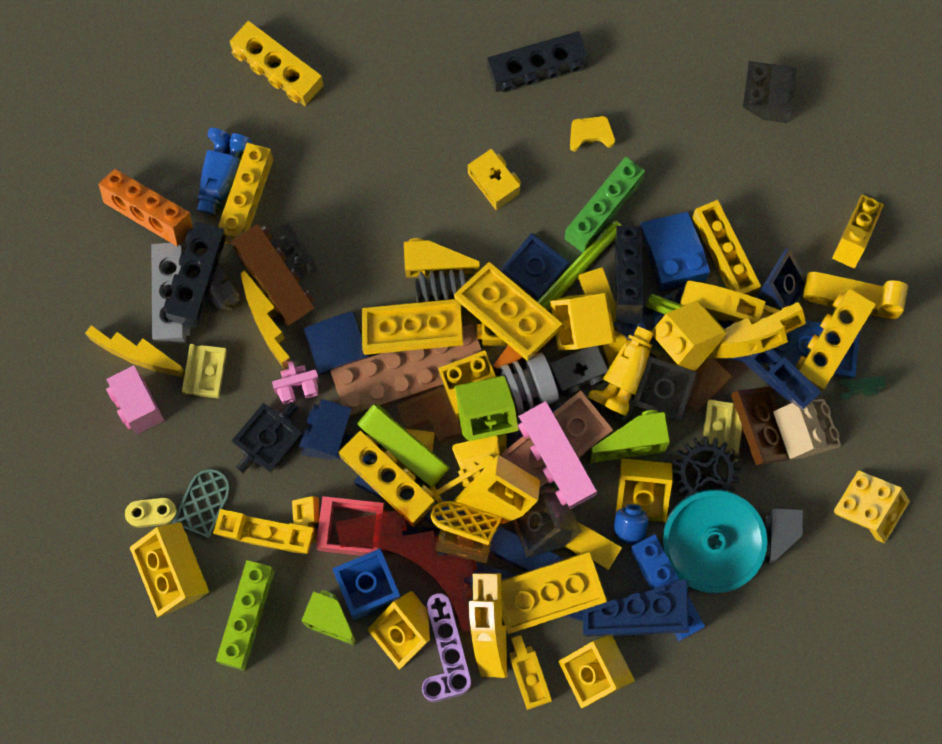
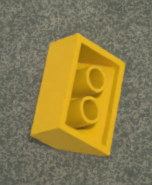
[130,522,209,618]

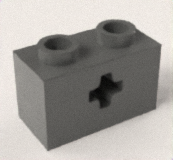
[550,346,608,397]

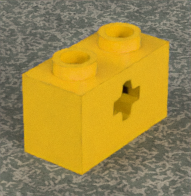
[468,149,521,210]

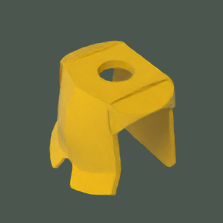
[452,434,507,487]

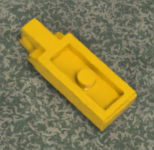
[509,635,552,710]

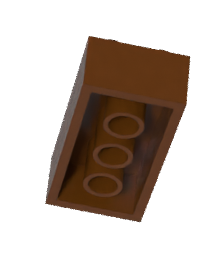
[230,224,315,326]

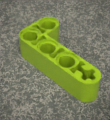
[357,403,450,487]

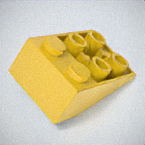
[453,455,540,526]

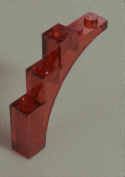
[336,511,477,632]

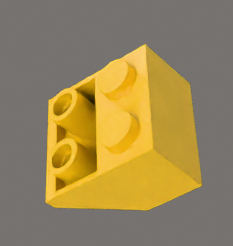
[550,292,616,351]
[438,351,496,420]

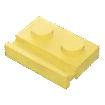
[182,344,227,399]
[702,400,742,456]

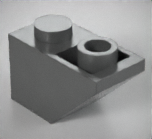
[763,509,803,564]

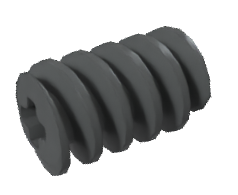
[415,269,465,303]

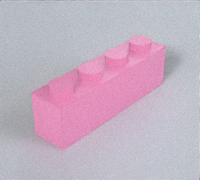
[518,401,597,509]

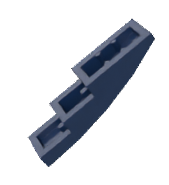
[738,349,821,411]

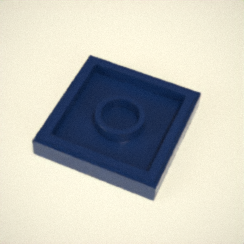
[501,233,570,300]

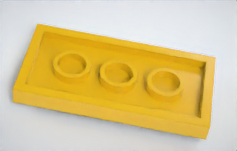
[454,262,563,361]
[362,299,463,355]
[501,551,607,634]

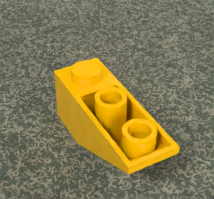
[832,194,884,269]

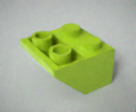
[454,375,519,441]

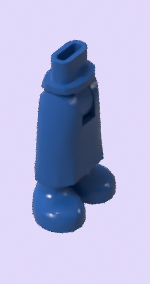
[197,127,252,215]

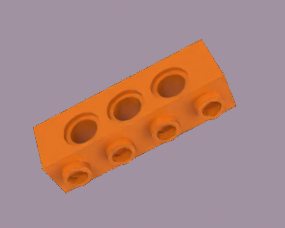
[98,169,193,247]

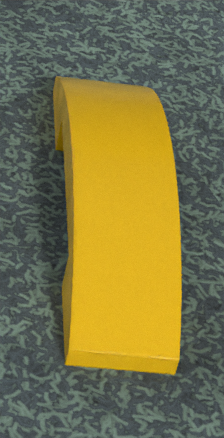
[213,509,315,554]

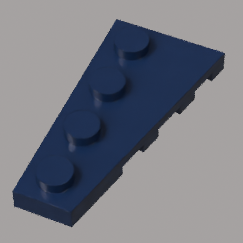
[583,579,689,637]

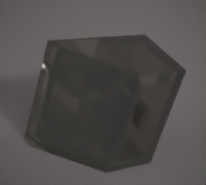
[742,61,797,123]

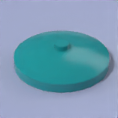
[663,489,767,593]

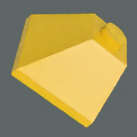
[367,591,430,670]

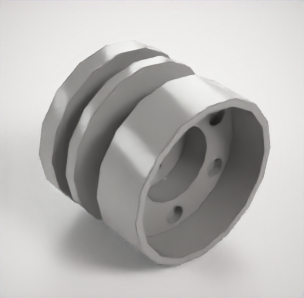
[500,352,559,416]

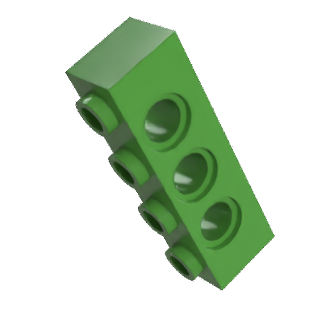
[565,156,645,253]

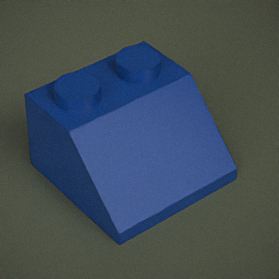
[332,549,400,621]

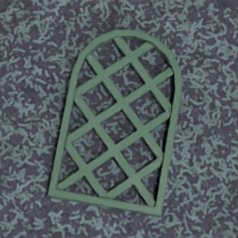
[172,469,230,539]

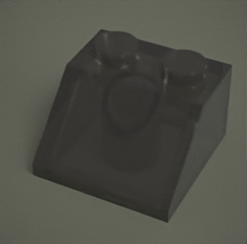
[512,486,582,558]

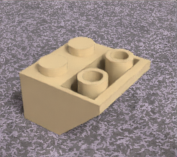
[773,399,841,459]

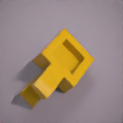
[292,496,320,544]

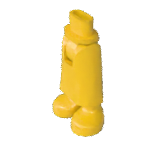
[588,326,654,416]

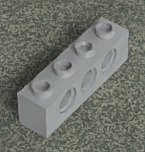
[151,243,190,346]

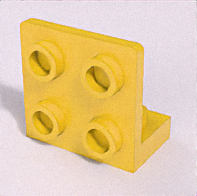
[834,471,910,544]

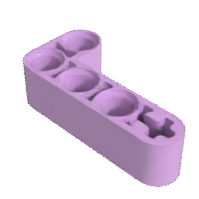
[422,594,471,702]

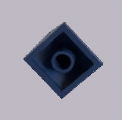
[757,248,806,311]

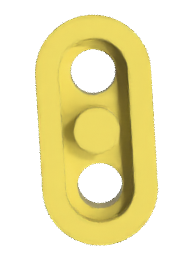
[125,498,177,528]

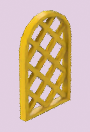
[431,501,502,545]

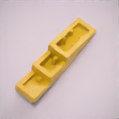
[578,267,627,368]
[241,270,291,369]
[85,325,185,377]
[519,501,622,571]

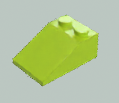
[589,410,669,463]

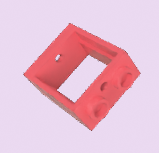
[316,496,389,556]

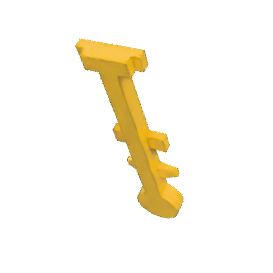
[430,455,494,503]

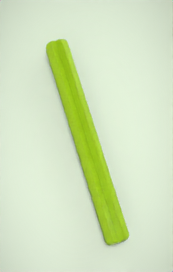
[537,220,622,311]

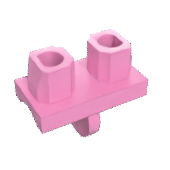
[272,361,320,405]

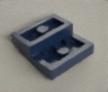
[304,311,370,375]

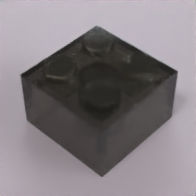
[632,356,700,421]

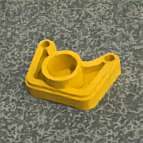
[570,116,615,152]

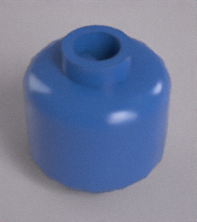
[613,504,649,544]

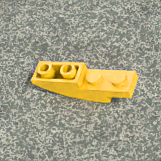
[680,281,780,324]
[708,302,806,358]
[469,573,507,678]

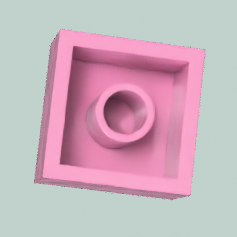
[106,365,164,434]

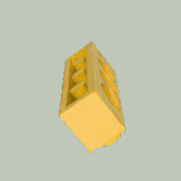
[230,21,324,106]
[218,143,273,244]
[692,200,761,297]
[795,288,876,392]
[339,431,435,527]

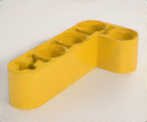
[803,272,908,319]

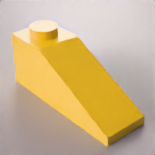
[404,238,480,278]

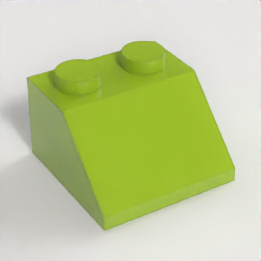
[302,590,356,645]

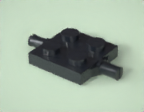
[231,401,303,474]

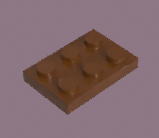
[731,386,791,466]

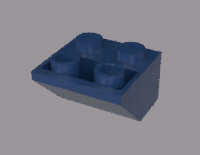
[299,399,351,460]

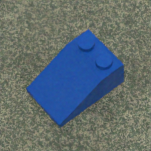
[640,212,710,292]

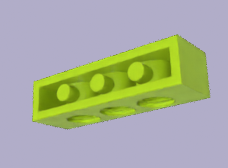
[216,560,275,671]

